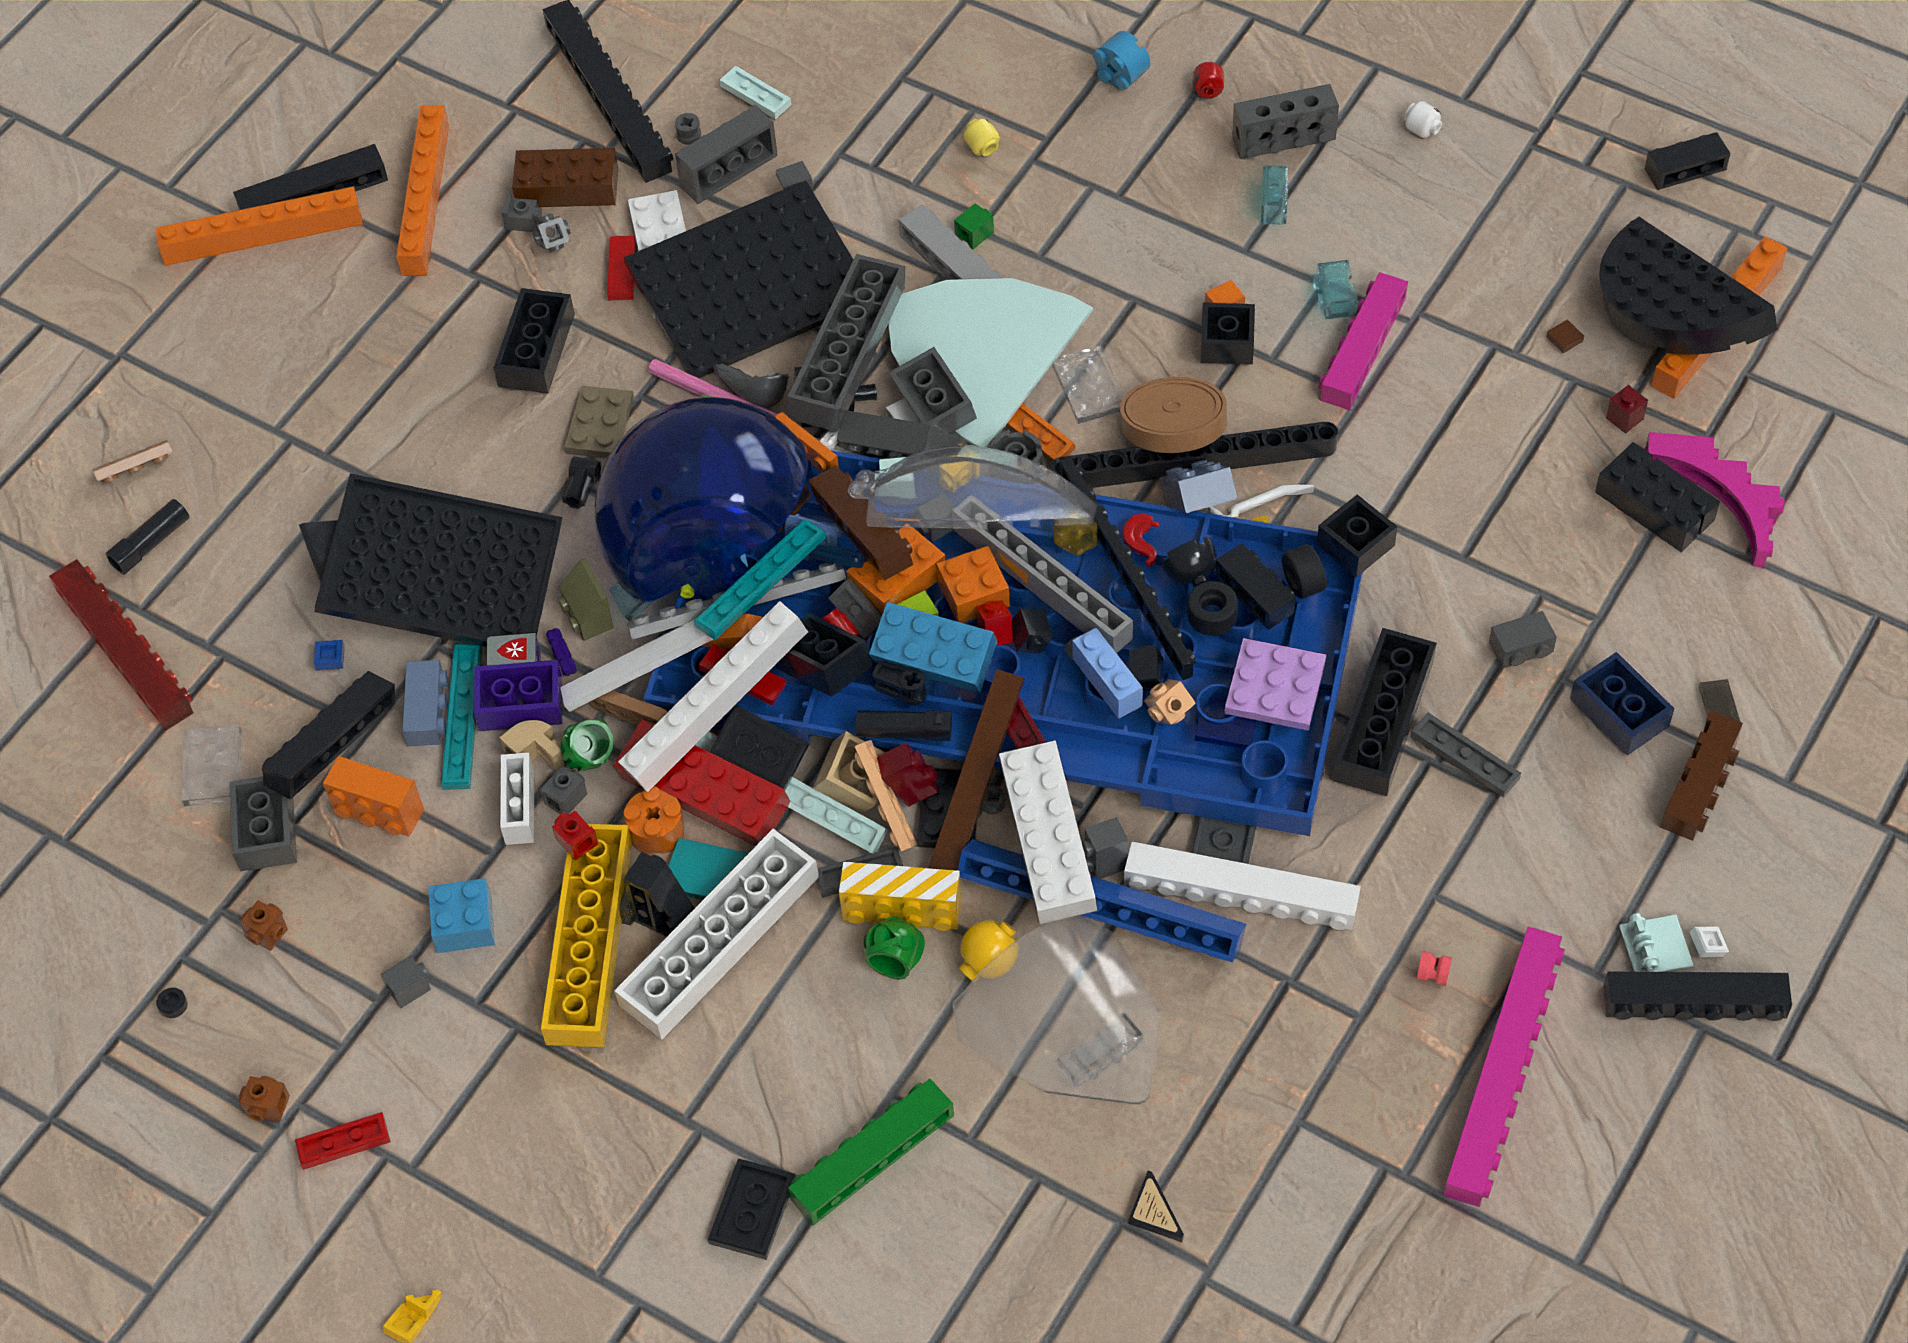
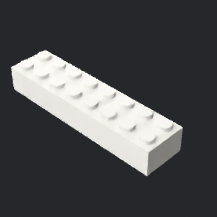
[615,829,819,1040]

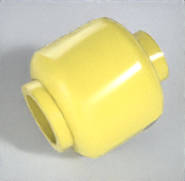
[963,119,1000,156]

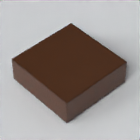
[1546,319,1584,353]

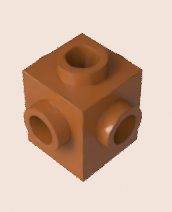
[240,900,288,951]
[239,1076,290,1122]

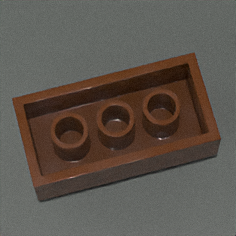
[512,148,618,207]

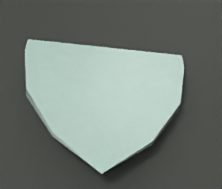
[889,278,1093,452]

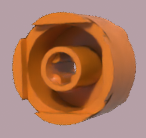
[623,786,684,855]

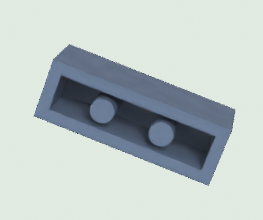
[403,660,448,747]

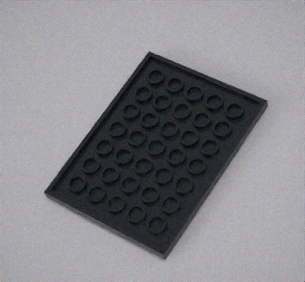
[624,180,854,378]
[314,473,563,647]

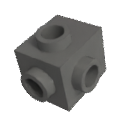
[532,213,571,252]

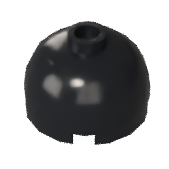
[1160,536,1217,587]

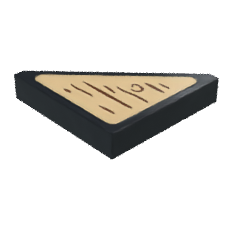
[1128,1170,1184,1242]

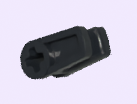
[872,661,927,705]

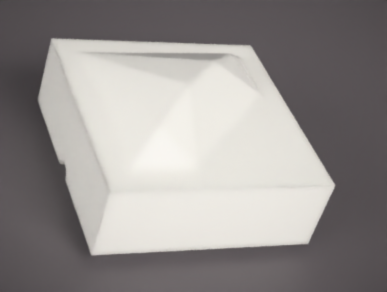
[1690,926,1729,958]

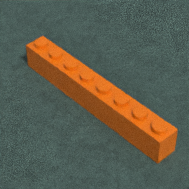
[397,105,449,276]
[155,186,363,266]
[1651,236,1787,399]

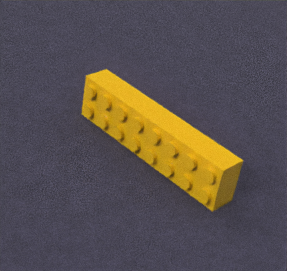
[541,824,632,1048]

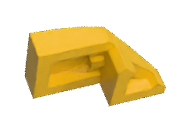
[383,1290,442,1343]

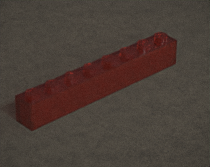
[49,559,194,731]

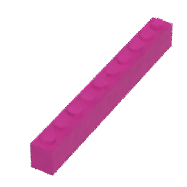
[1444,926,1565,1207]

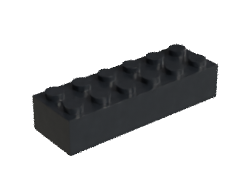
[1332,628,1437,796]

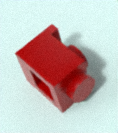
[552,811,599,861]

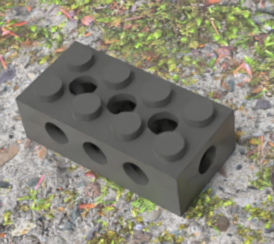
[1232,84,1339,159]

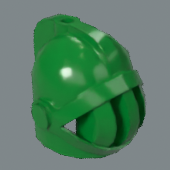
[561,717,614,771]
[863,916,925,980]

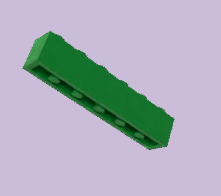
[788,1078,954,1226]

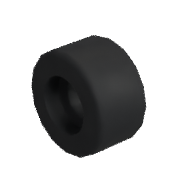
[1281,544,1327,599]
[1187,581,1238,636]

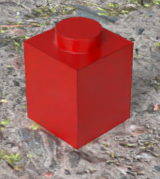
[976,600,1013,646]

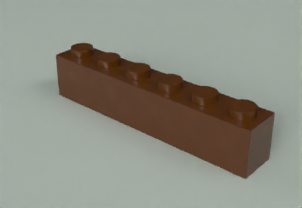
[808,465,914,581]

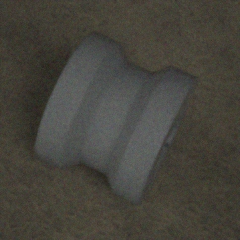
[675,113,701,145]

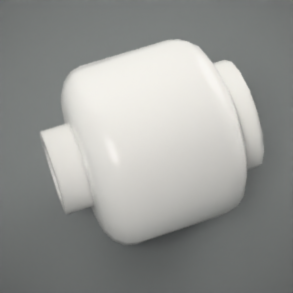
[1404,101,1442,138]

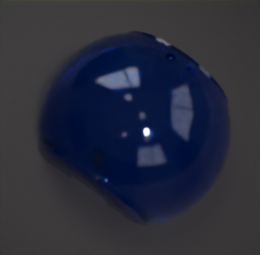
[594,397,808,602]

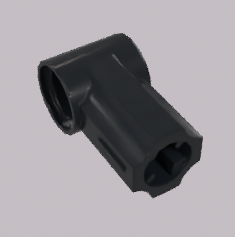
[562,456,602,509]

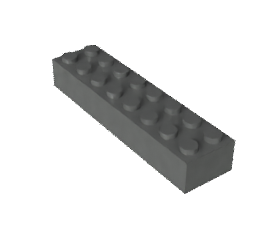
[787,254,906,432]

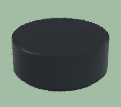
[156,988,188,1018]

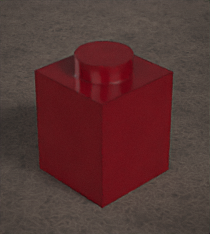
[1606,385,1648,434]

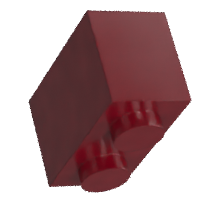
[877,742,938,807]

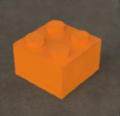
[937,546,1010,623]

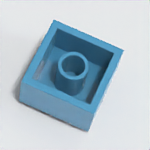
[428,878,495,953]

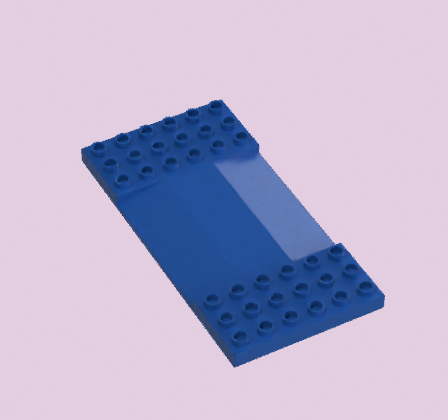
[644,434,1364,836]

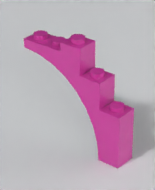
[1645,432,1784,567]

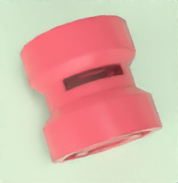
[1417,951,1452,986]

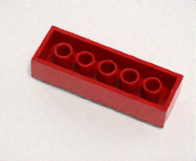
[613,719,791,846]

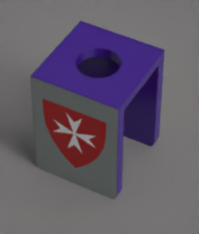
[487,633,541,666]

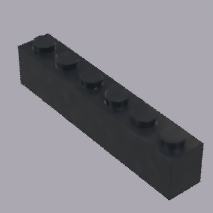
[233,144,388,210]
[262,671,395,800]
[1604,971,1792,1021]

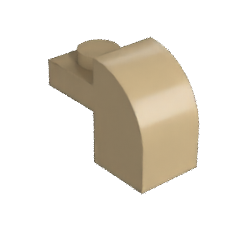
[499,720,565,771]

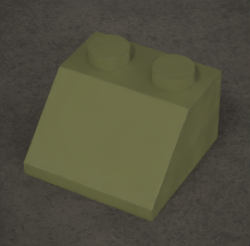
[558,558,614,641]

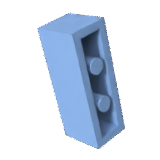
[1072,628,1143,719]

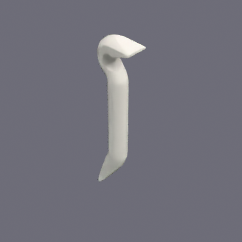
[1208,484,1314,517]

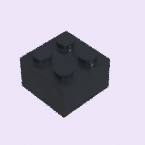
[1201,303,1255,364]
[1317,494,1398,577]

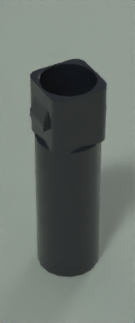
[105,499,190,575]
[856,710,952,741]

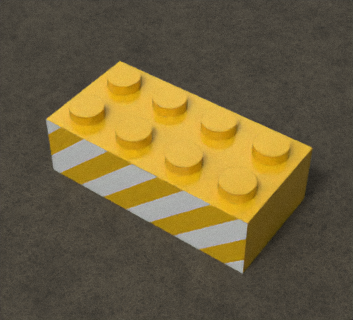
[839,862,962,931]

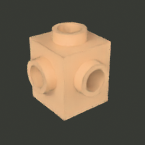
[1144,679,1196,725]

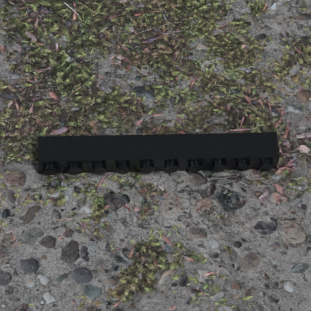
[542,0,674,183]

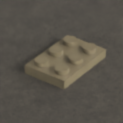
[564,386,634,459]

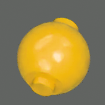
[959,920,1019,983]

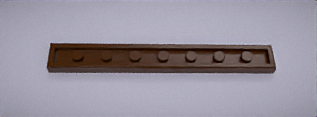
[928,669,1025,871]

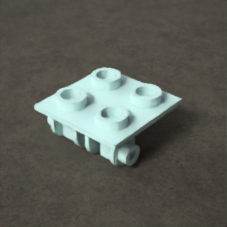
[1619,913,1694,972]

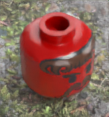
[1193,62,1224,99]

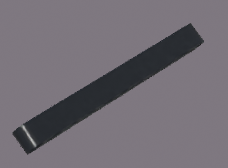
[1051,422,1338,490]

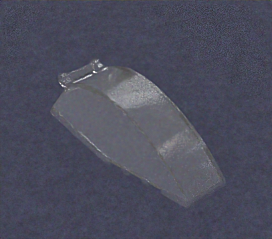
[848,445,1097,529]

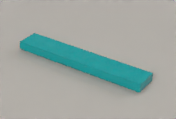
[694,519,826,640]
[441,644,482,790]

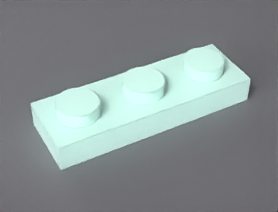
[720,66,791,120]

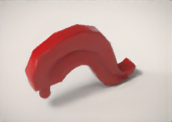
[1122,513,1160,567]

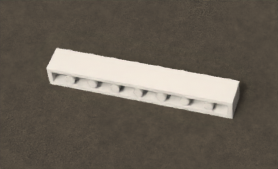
[618,601,808,792]
[1124,842,1361,930]

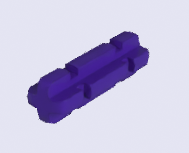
[546,628,577,676]

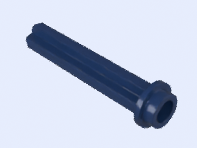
[803,544,867,568]

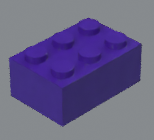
[474,660,563,731]

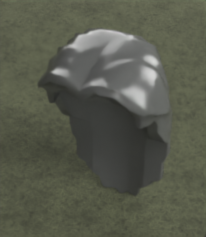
[713,364,790,407]

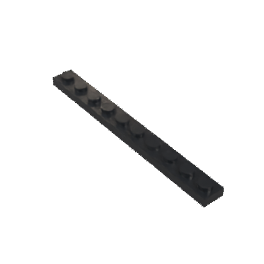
[1060,457,1196,681]

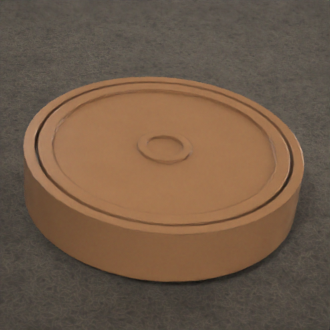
[1120,377,1227,453]

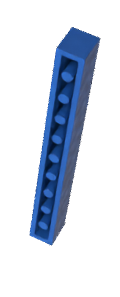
[958,839,1247,963]

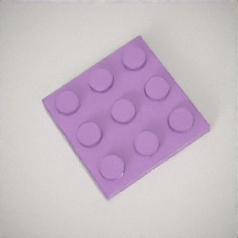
[1225,638,1326,731]

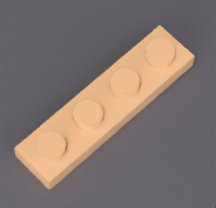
[855,740,917,852]

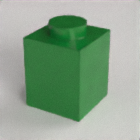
[954,203,994,249]

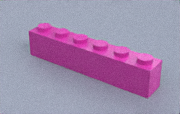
[1318,272,1408,410]

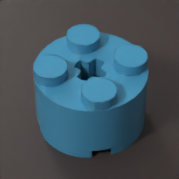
[1092,31,1150,90]

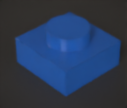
[314,640,345,670]

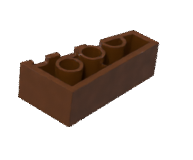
[1660,710,1743,841]

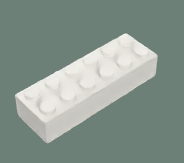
[999,741,1097,924]

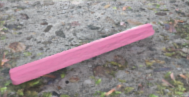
[648,359,778,421]

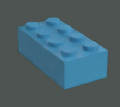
[869,602,997,693]

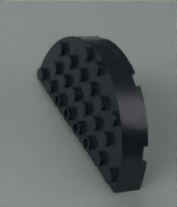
[1599,217,1778,354]

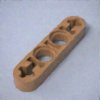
[588,691,668,725]

